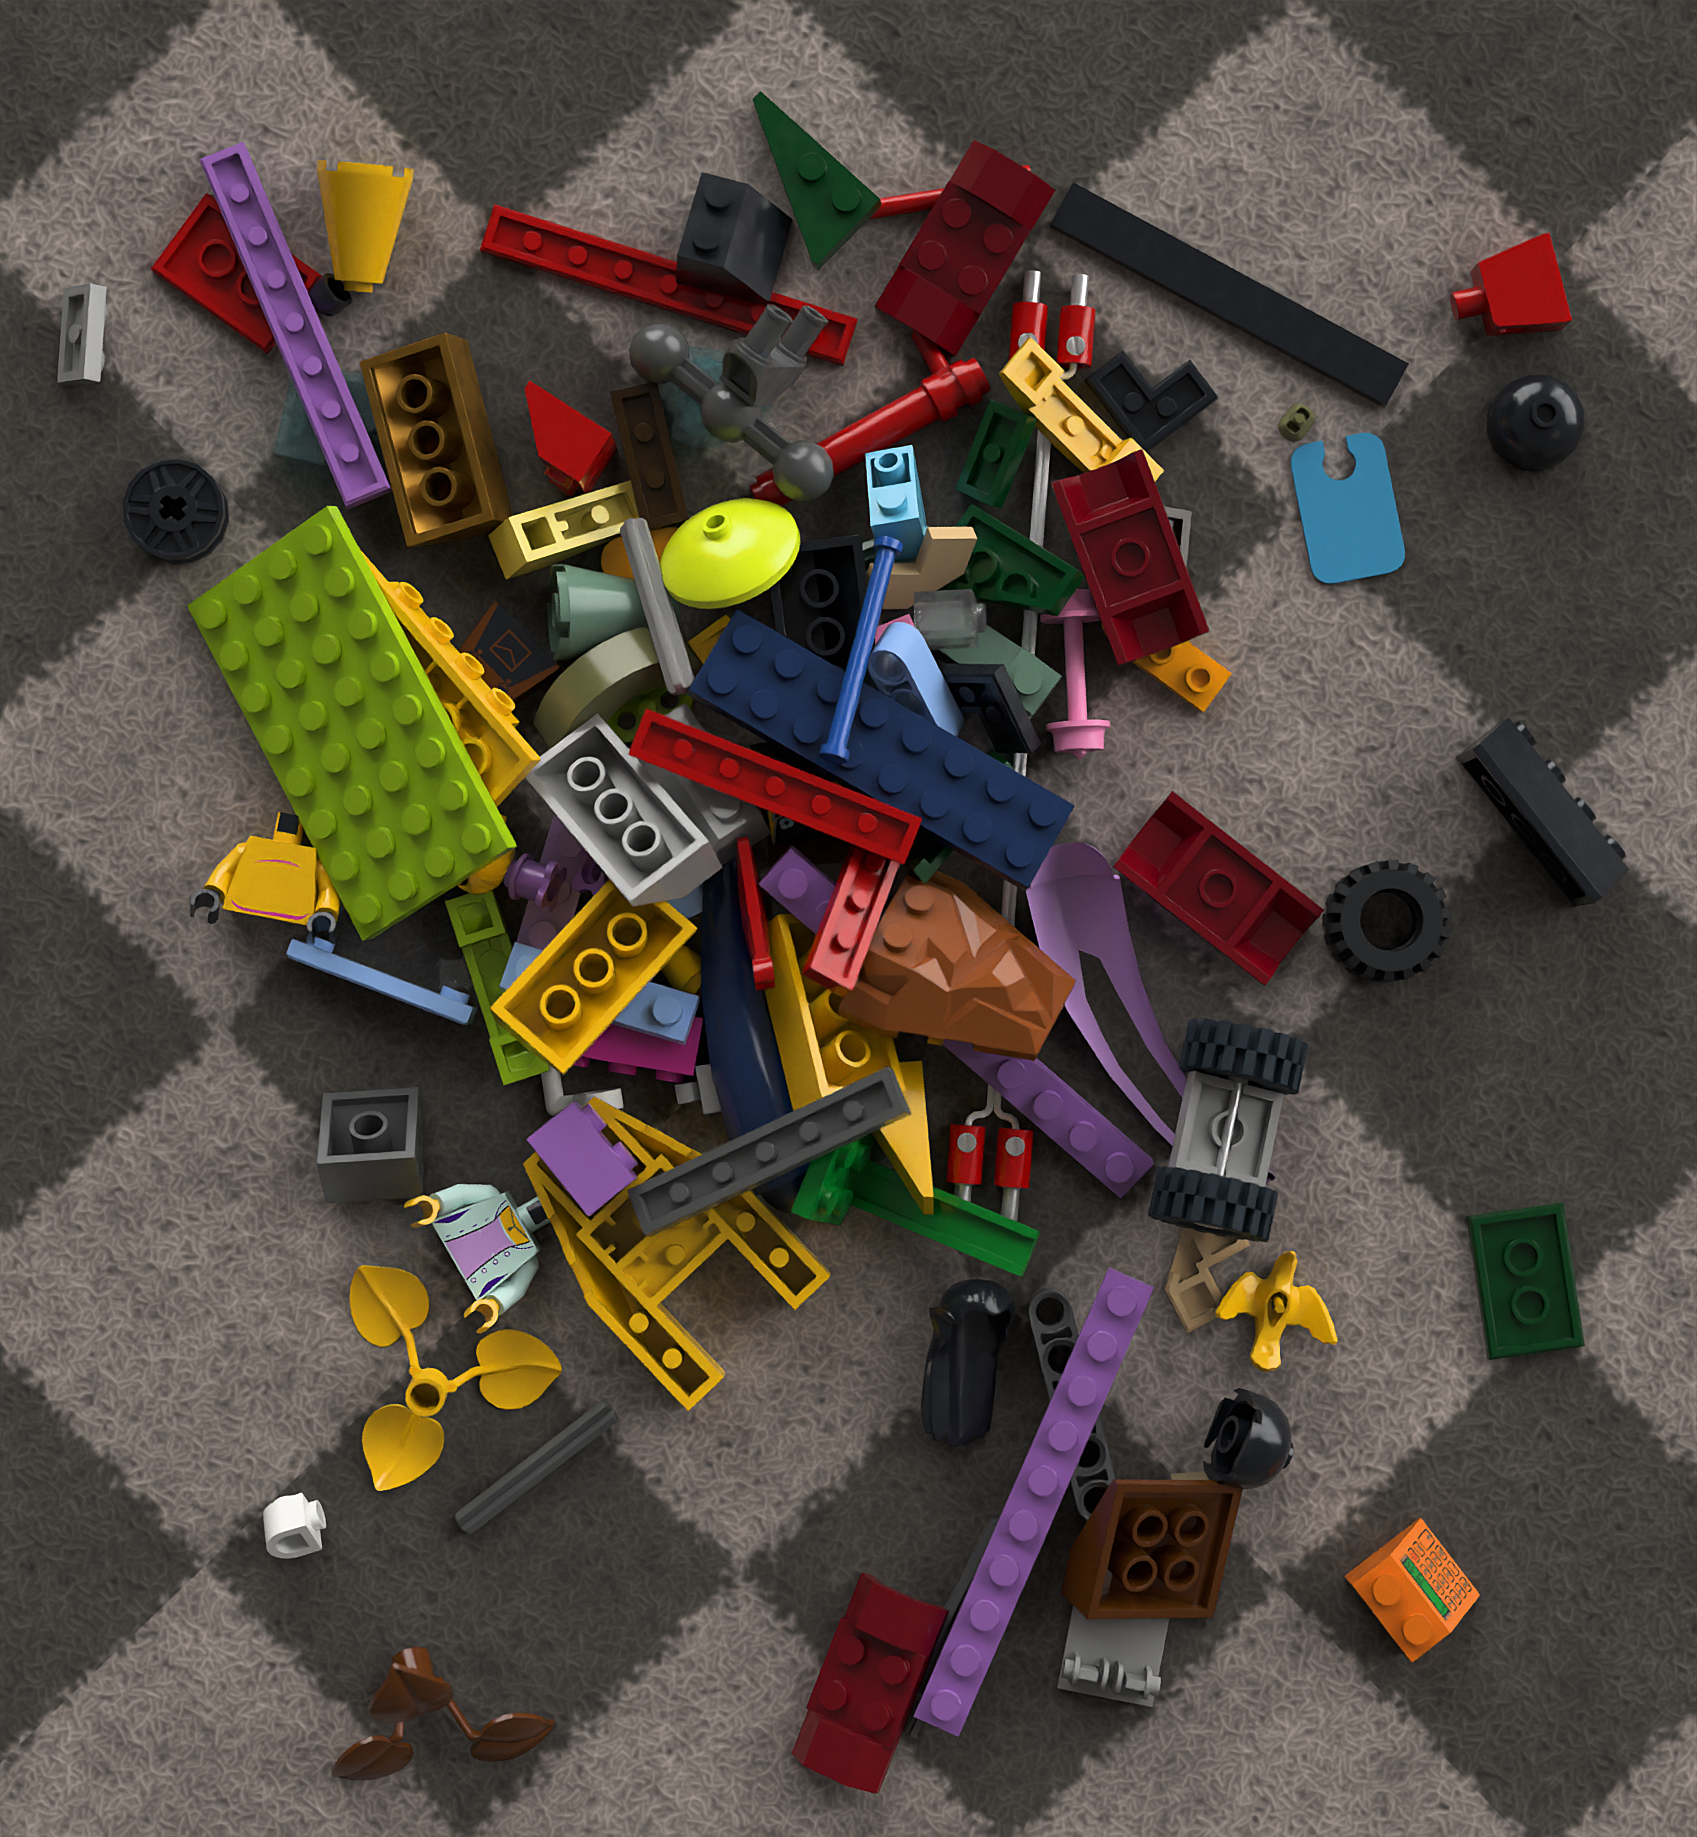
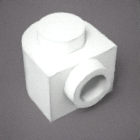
[263,1493,326,1559]

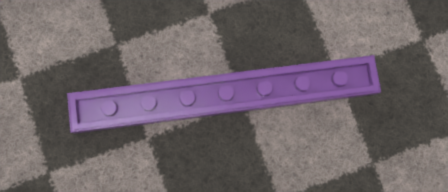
[199,141,392,510]

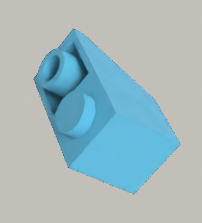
[865,445,927,561]

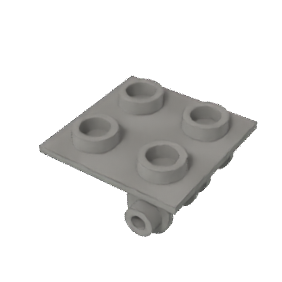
[1057,1605,1169,1707]

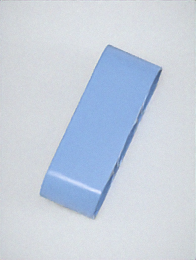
[867,622,964,737]

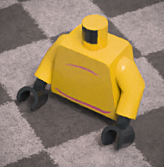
[189,812,341,944]

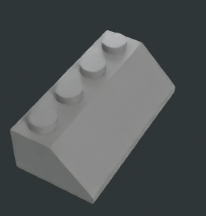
[524,713,722,906]

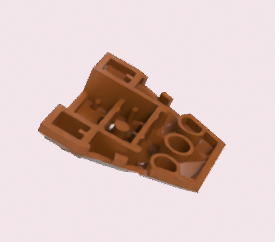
[837,870,1076,1061]

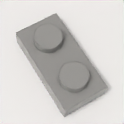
[57,283,108,386]

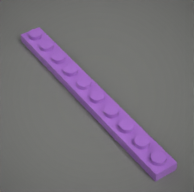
[759,845,1153,1198]
[914,1267,1154,1737]

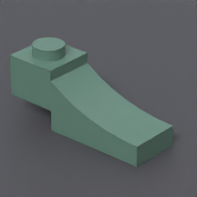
[918,595,1062,719]

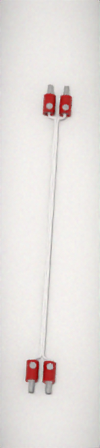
[946,271,1096,1221]

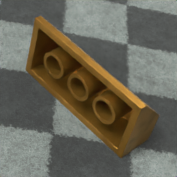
[359,333,513,548]

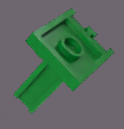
[791,1134,1041,1277]

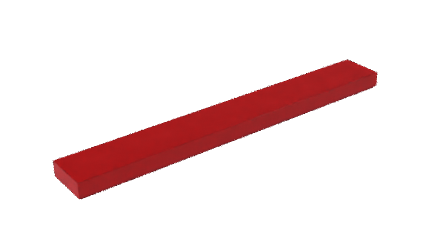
[480,204,858,366]

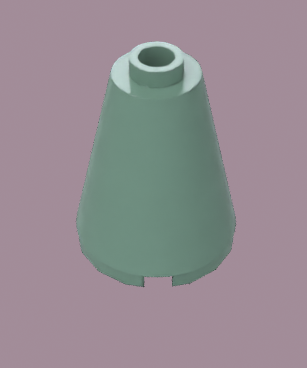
[547,564,680,661]

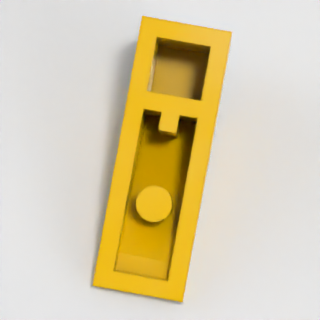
[872,1061,934,1215]

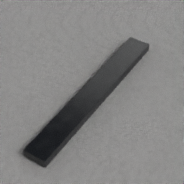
[1050,182,1409,408]

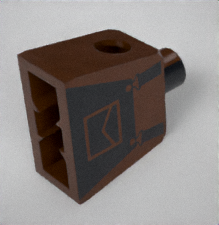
[458,601,563,705]

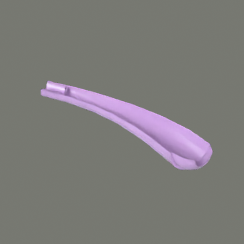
[1026,842,1276,1186]

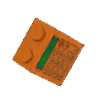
[1344,1518,1480,1663]

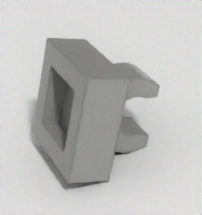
[674,1064,721,1114]

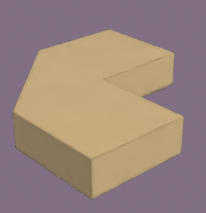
[866,527,977,609]
[1164,1228,1250,1333]

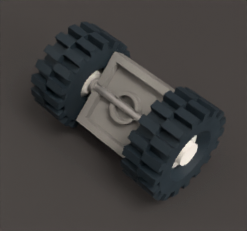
[1148,1018,1308,1242]

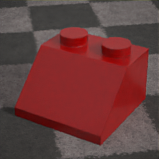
[524,381,618,497]

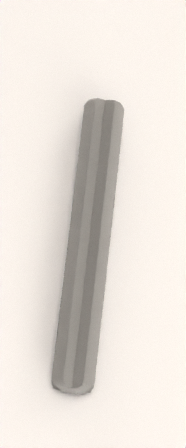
[620,518,695,695]

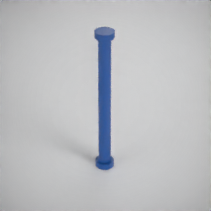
[819,536,903,764]

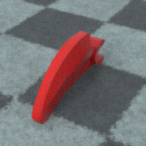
[736,836,776,991]

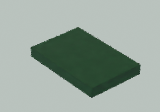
[1466,1202,1585,1360]

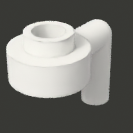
[541,1065,624,1116]

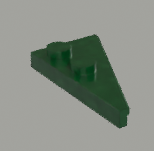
[752,91,881,270]

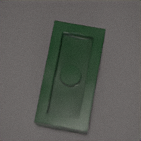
[955,399,1038,508]

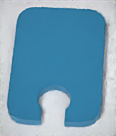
[1290,433,1405,584]

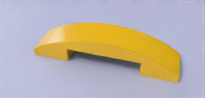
[999,338,1164,481]

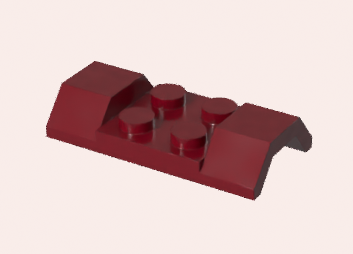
[874,140,1056,356]
[1051,449,1210,666]
[1113,791,1324,986]
[792,1572,950,1794]

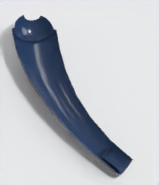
[701,845,810,1213]

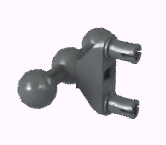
[629,305,834,502]

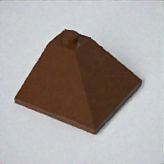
[1061,1479,1243,1619]

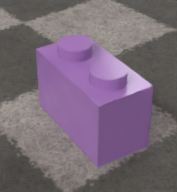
[526,1101,638,1217]

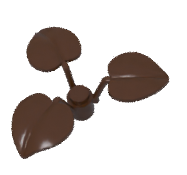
[331,1647,555,1780]

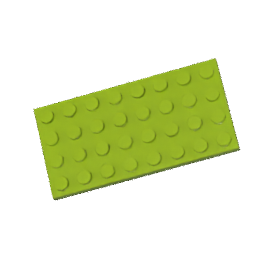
[187,506,517,941]

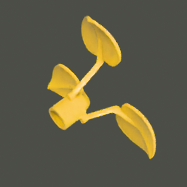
[349,1265,562,1491]

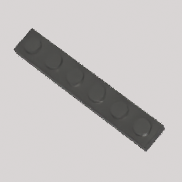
[627,1067,911,1237]

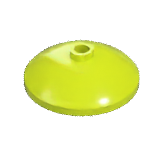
[660,498,800,609]

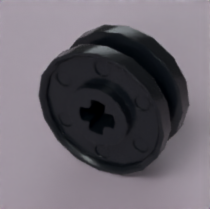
[123,459,229,565]

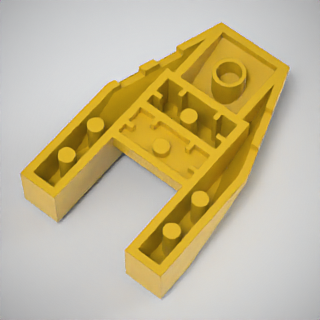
[523,1096,831,1411]

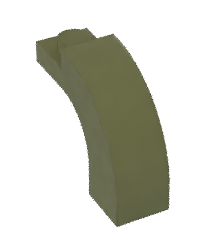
[533,627,703,749]

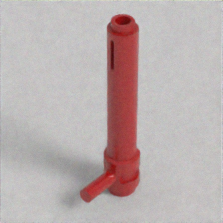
[749,331,991,506]

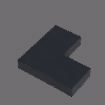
[1085,351,1219,453]
[937,663,1041,754]

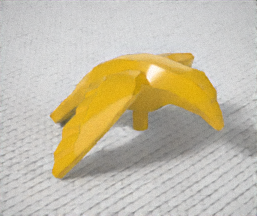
[1215,1251,1338,1372]

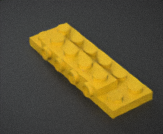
[359,548,541,807]

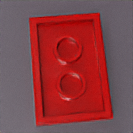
[150,193,322,355]

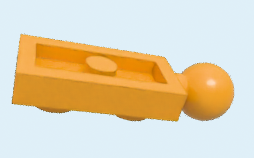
[1101,621,1232,713]

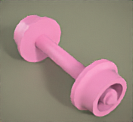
[1040,588,1110,760]

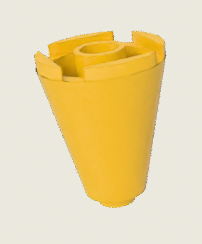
[316,160,414,293]

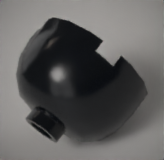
[1487,374,1584,471]
[1203,1388,1294,1490]

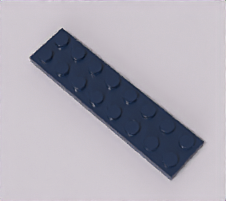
[687,609,1075,891]

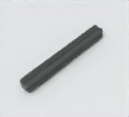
[454,1400,618,1535]

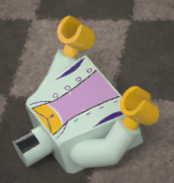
[404,1184,550,1333]

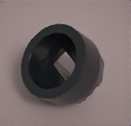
[309,273,352,316]

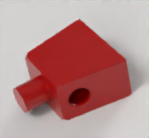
[1450,232,1572,336]

